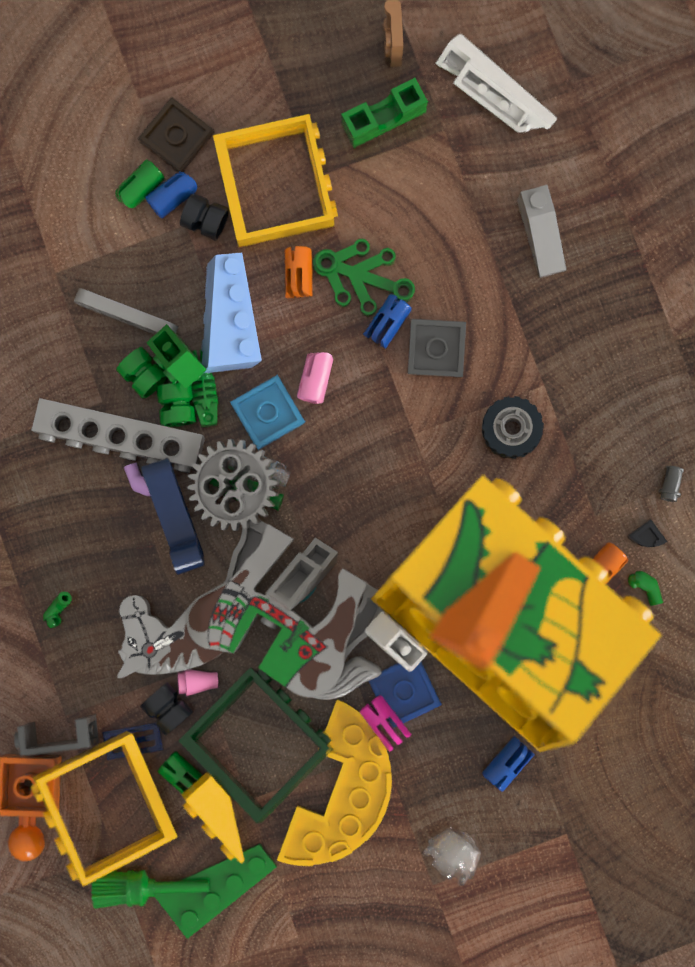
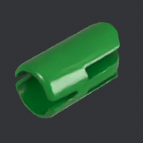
[115,160,165,208]
[158,751,203,794]

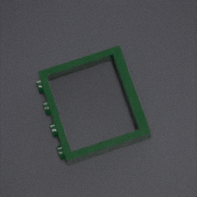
[178,667,333,823]

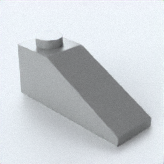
[517,185,566,278]

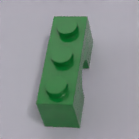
[341,78,428,148]

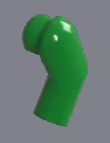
[628,571,663,606]
[43,592,72,629]

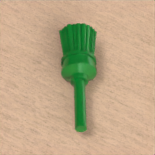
[92,870,210,909]

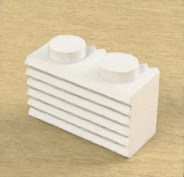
[365,611,428,672]

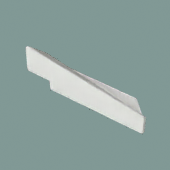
[436,34,557,132]

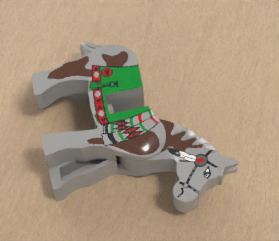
[117,520,383,700]

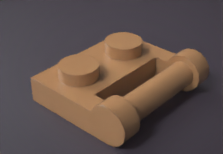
[383,0,403,67]

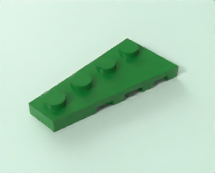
[155,843,277,939]

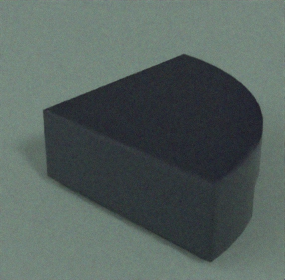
[627,519,668,547]

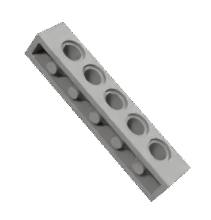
[31,398,205,473]

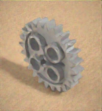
[187,439,280,531]

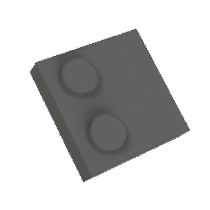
[408,319,466,377]

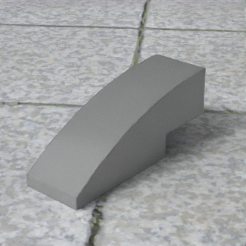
[266,538,338,611]

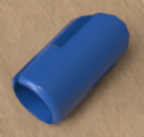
[145,171,197,218]
[363,294,412,349]
[482,736,535,792]

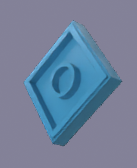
[230,375,305,450]

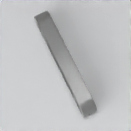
[74,288,178,334]

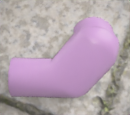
[124,463,150,496]

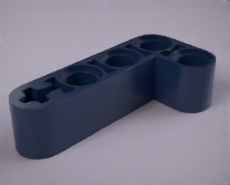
[141,458,205,575]

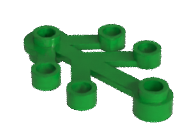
[313,239,415,317]

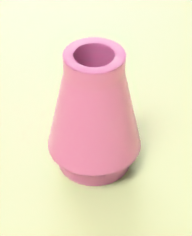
[177,669,218,697]

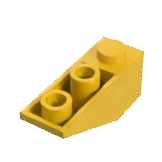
[182,772,244,863]

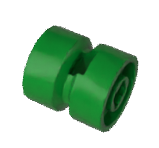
[116,347,168,399]
[156,383,196,427]

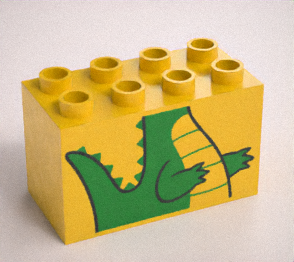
[371,475,661,752]

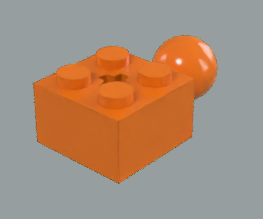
[0,754,62,861]

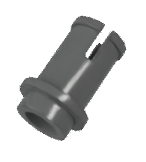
[659,466,684,502]

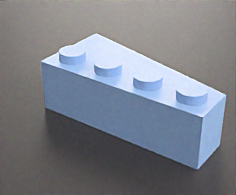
[201,253,262,373]

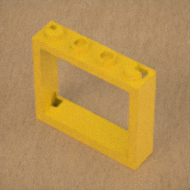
[213,114,338,247]
[31,731,177,886]

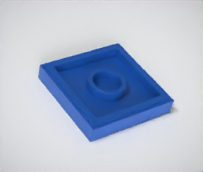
[369,662,442,728]

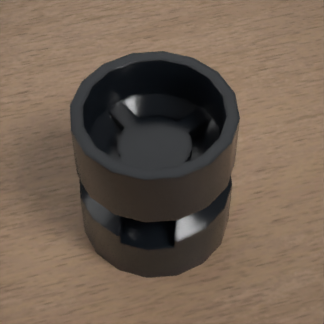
[180,193,230,241]
[140,682,194,736]

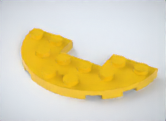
[277,699,392,866]

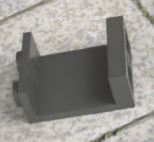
[14,714,99,756]

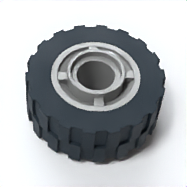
[482,396,544,459]

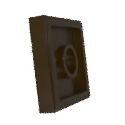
[138,97,215,172]

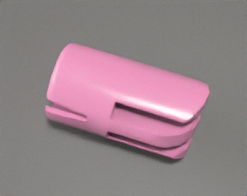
[297,352,333,404]

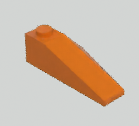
[430,552,541,670]

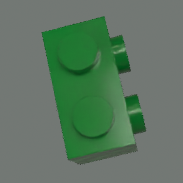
[146,324,207,388]

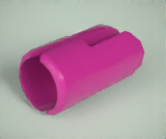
[360,695,412,752]

